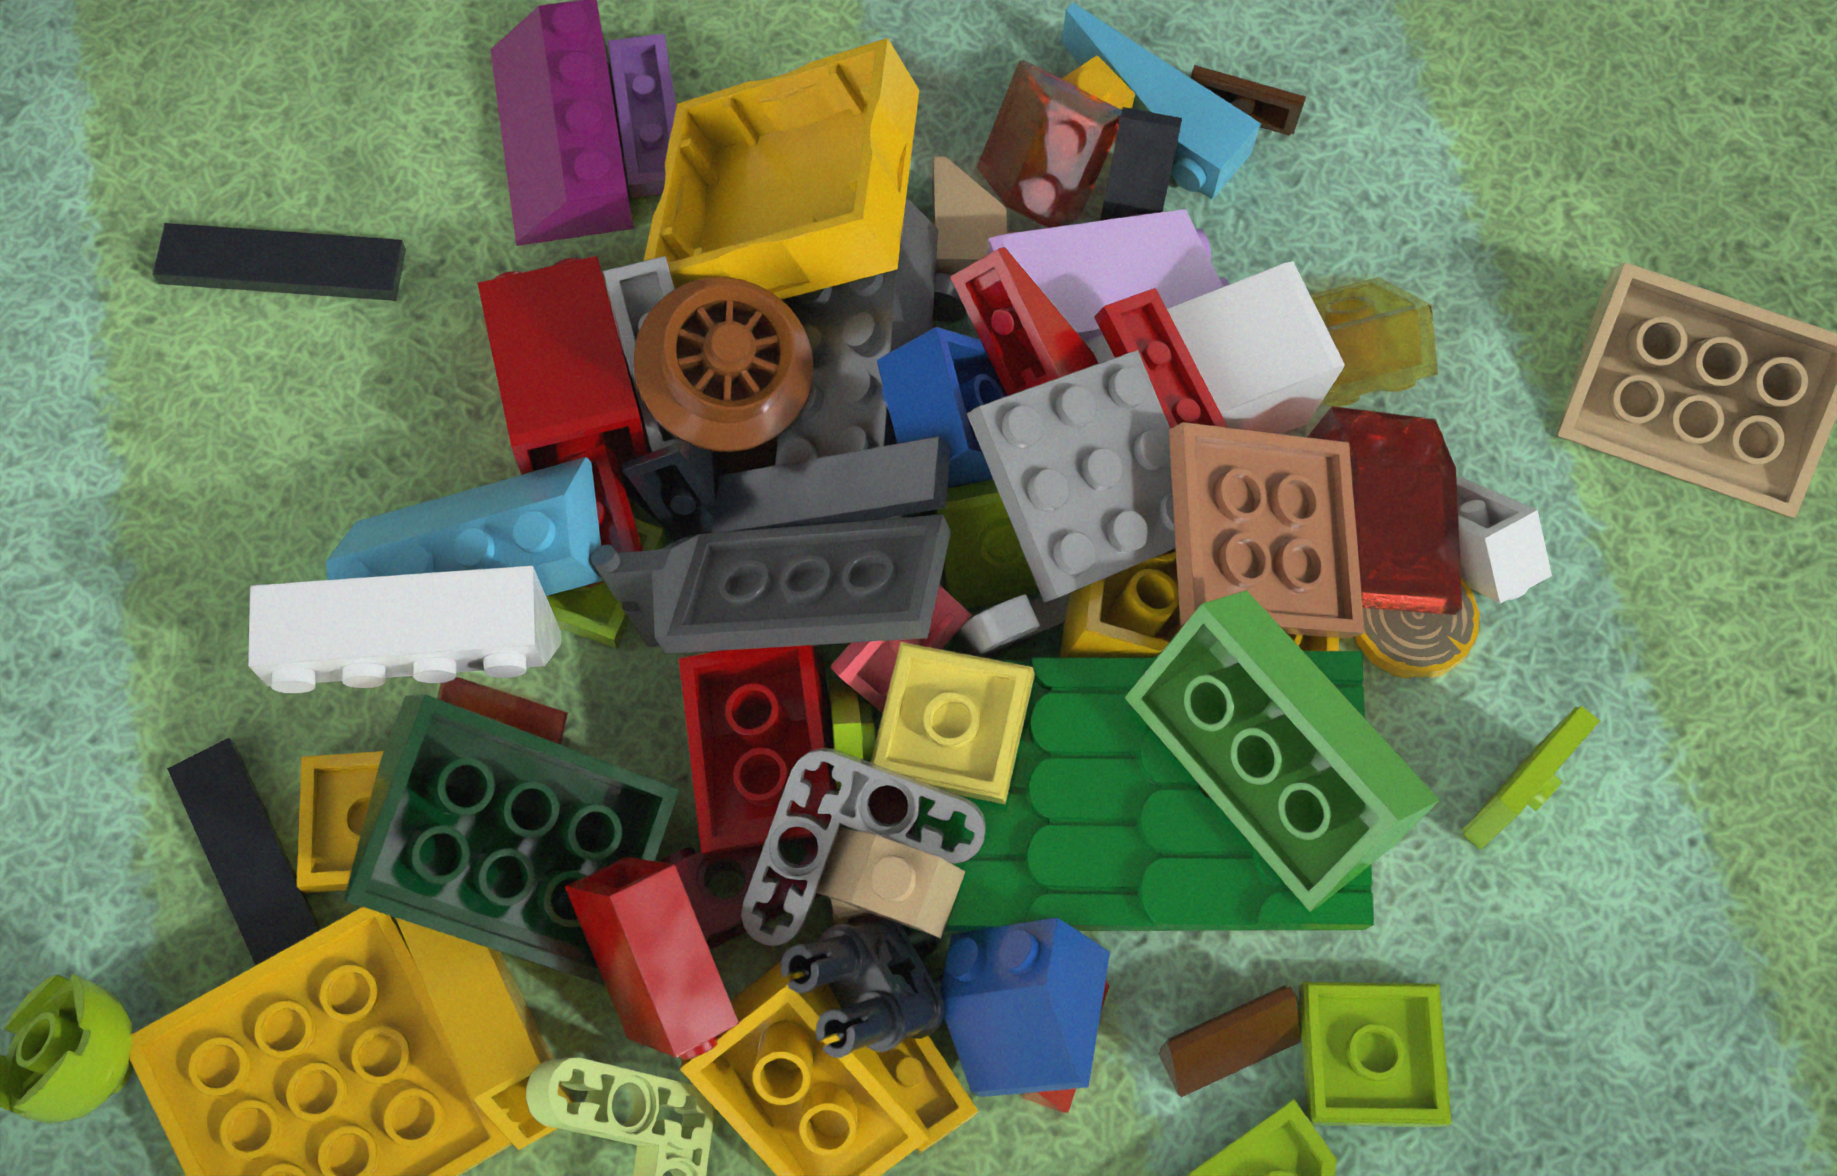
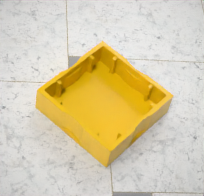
[643,38,919,300]

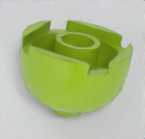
[0,973,133,1124]

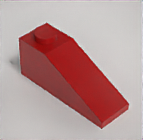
[950,247,1099,396]

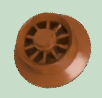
[633,277,813,452]

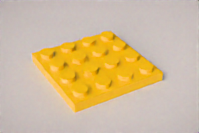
[129,907,513,1176]

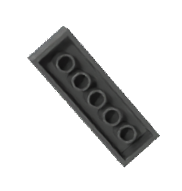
[775,197,938,521]

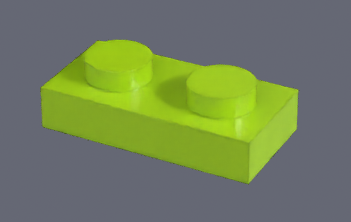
[829,681,875,789]

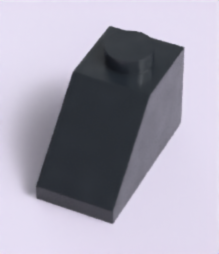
[1100,107,1182,221]

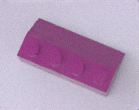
[490,0,634,246]

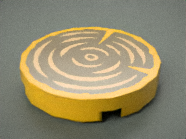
[1355,555,1480,679]

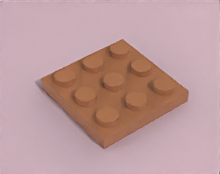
[1169,422,1365,639]

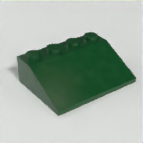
[344,694,680,986]

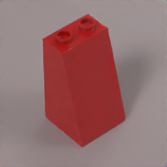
[477,256,648,475]

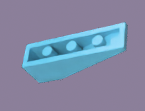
[1061,2,1261,199]

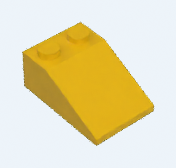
[680,961,929,1176]

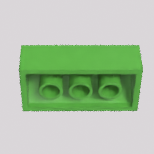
[1125,590,1440,911]

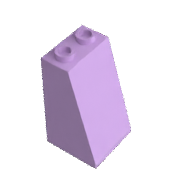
[987,209,1230,342]

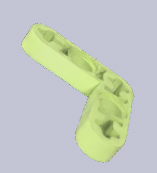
[526,1058,713,1176]

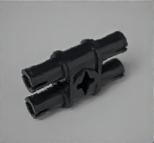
[781,915,945,1058]

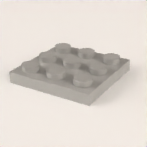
[967,350,1176,603]

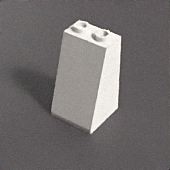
[1085,261,1345,434]

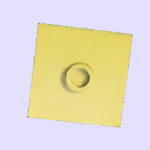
[871,642,1035,804]

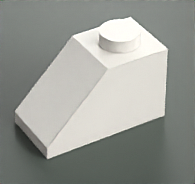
[1410,476,1552,603]

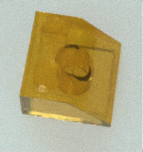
[1310,277,1438,407]

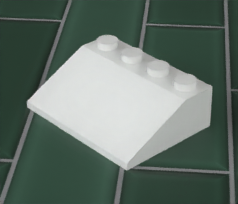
[248,566,561,693]

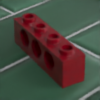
[660,785,913,950]

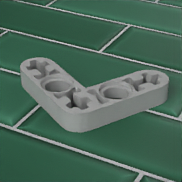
[951,592,1071,658]
[741,747,986,946]

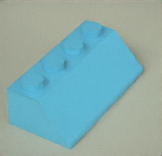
[326,457,604,596]

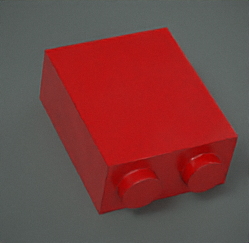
[565,857,739,1059]

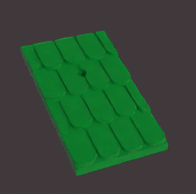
[908,651,1374,932]

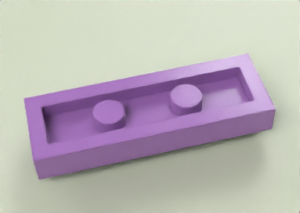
[608,33,676,198]

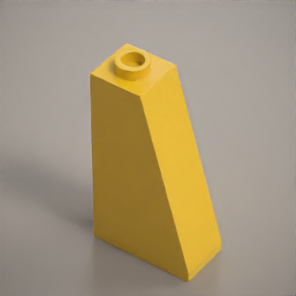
[396,918,575,1150]

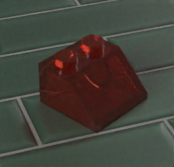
[977,60,1122,228]

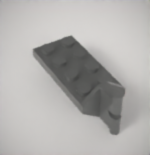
[591,514,951,654]

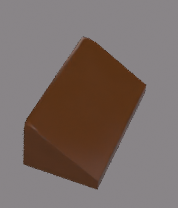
[1191,65,1306,136]
[1158,985,1300,1098]

